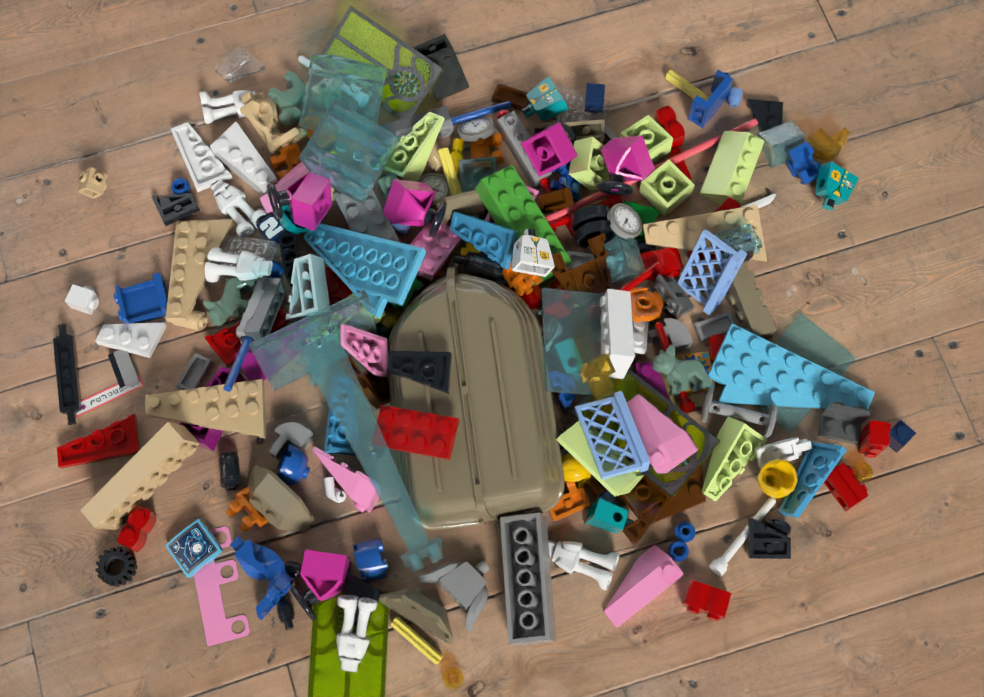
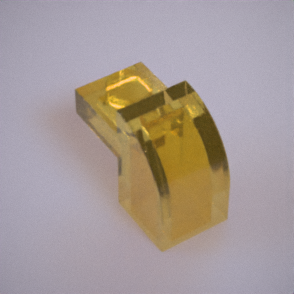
[806,127,850,160]
[581,353,616,401]

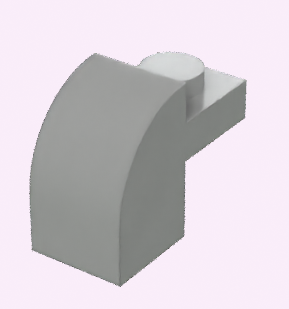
[647,318,692,353]
[269,422,315,461]

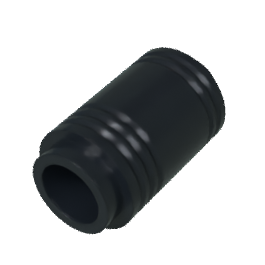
[466,255,503,281]
[218,452,241,491]

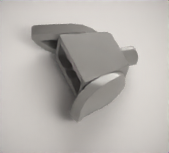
[419,560,490,632]

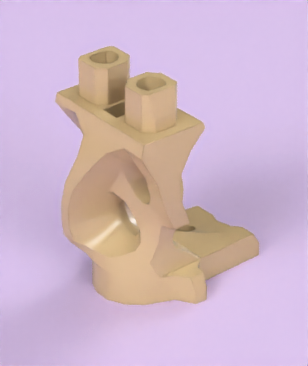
[240,92,308,154]

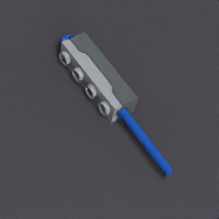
[371,101,511,153]
[223,277,286,392]

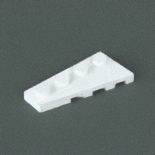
[171,122,232,192]

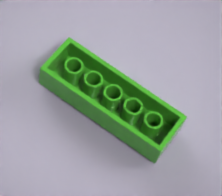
[475,165,572,286]

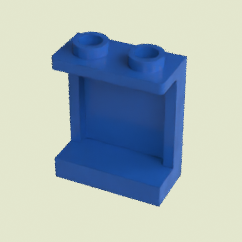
[688,70,733,128]
[113,272,168,324]

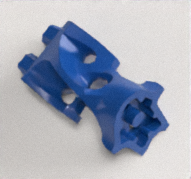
[230,536,295,621]

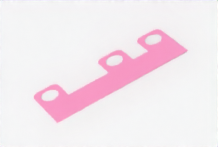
[194,526,250,647]

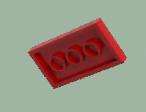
[371,405,459,460]

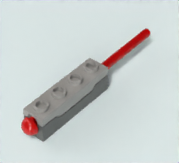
[496,109,575,236]

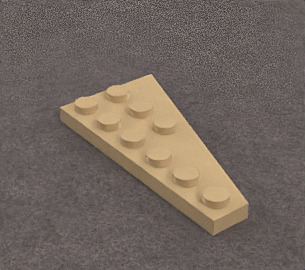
[642,205,767,262]
[166,219,234,322]
[145,379,266,439]

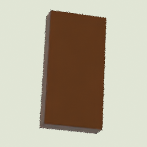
[492,83,530,111]
[537,187,574,213]

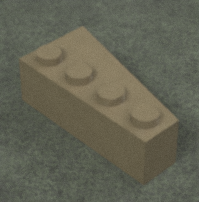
[726,260,777,339]

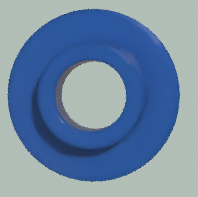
[171,178,190,195]
[675,522,696,543]
[668,541,689,562]

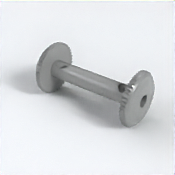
[700,388,777,438]

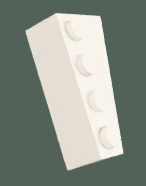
[210,122,278,196]
[600,289,635,379]

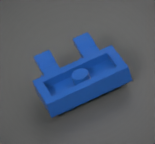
[551,162,580,203]

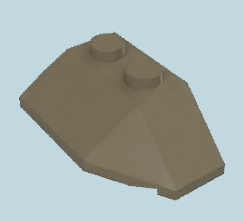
[530,119,605,143]
[431,190,489,226]
[249,465,315,532]
[379,588,453,645]

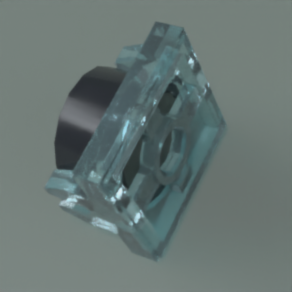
[713,224,762,262]

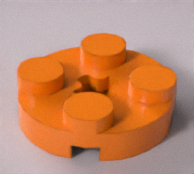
[630,287,663,322]

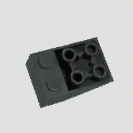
[413,34,469,101]

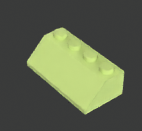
[699,131,764,205]
[556,421,644,496]

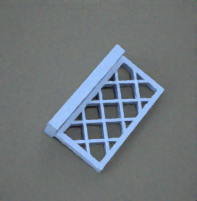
[678,229,747,315]
[575,391,650,480]

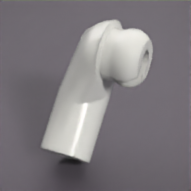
[324,477,346,503]

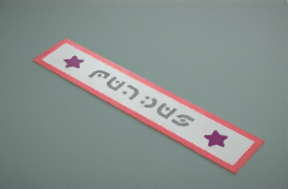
[75,374,144,418]

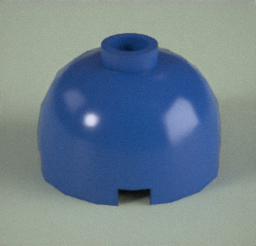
[276,444,310,486]

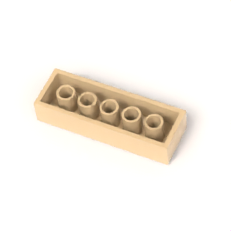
[80,422,200,530]

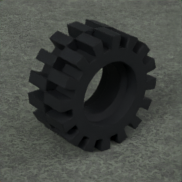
[95,547,137,587]

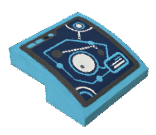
[165,518,224,578]

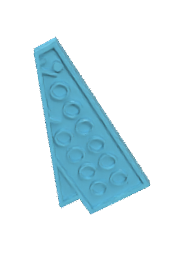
[303,223,427,318]
[708,324,875,410]

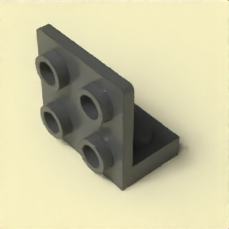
[653,274,694,319]
[817,402,870,445]

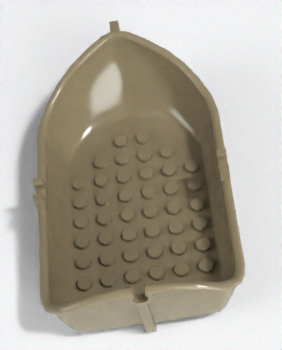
[387,262,565,530]

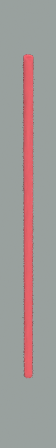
[482,118,758,254]

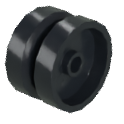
[570,205,617,248]

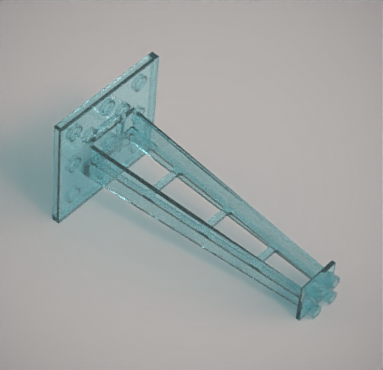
[249,290,443,572]

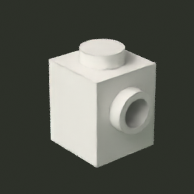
[65,284,99,315]

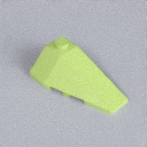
[376,112,444,182]
[701,416,767,501]

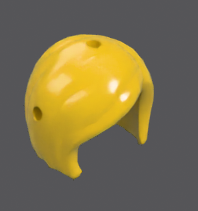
[561,453,591,489]
[757,459,798,498]

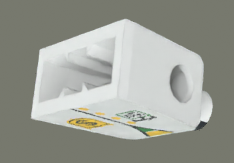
[512,229,555,277]

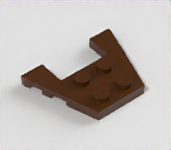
[551,233,612,307]
[338,355,391,410]
[650,458,706,525]
[586,472,672,546]

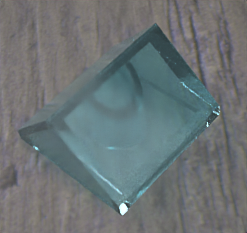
[757,121,805,168]
[459,156,497,193]
[604,236,645,283]

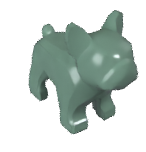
[268,71,312,126]
[203,277,257,326]
[652,345,711,396]

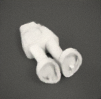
[199,90,263,124]
[211,180,268,238]
[205,247,273,283]
[548,540,620,591]
[337,595,377,672]

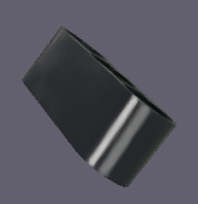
[279,231,300,287]

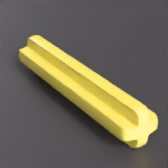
[665,70,709,101]
[438,147,462,196]
[391,617,443,664]

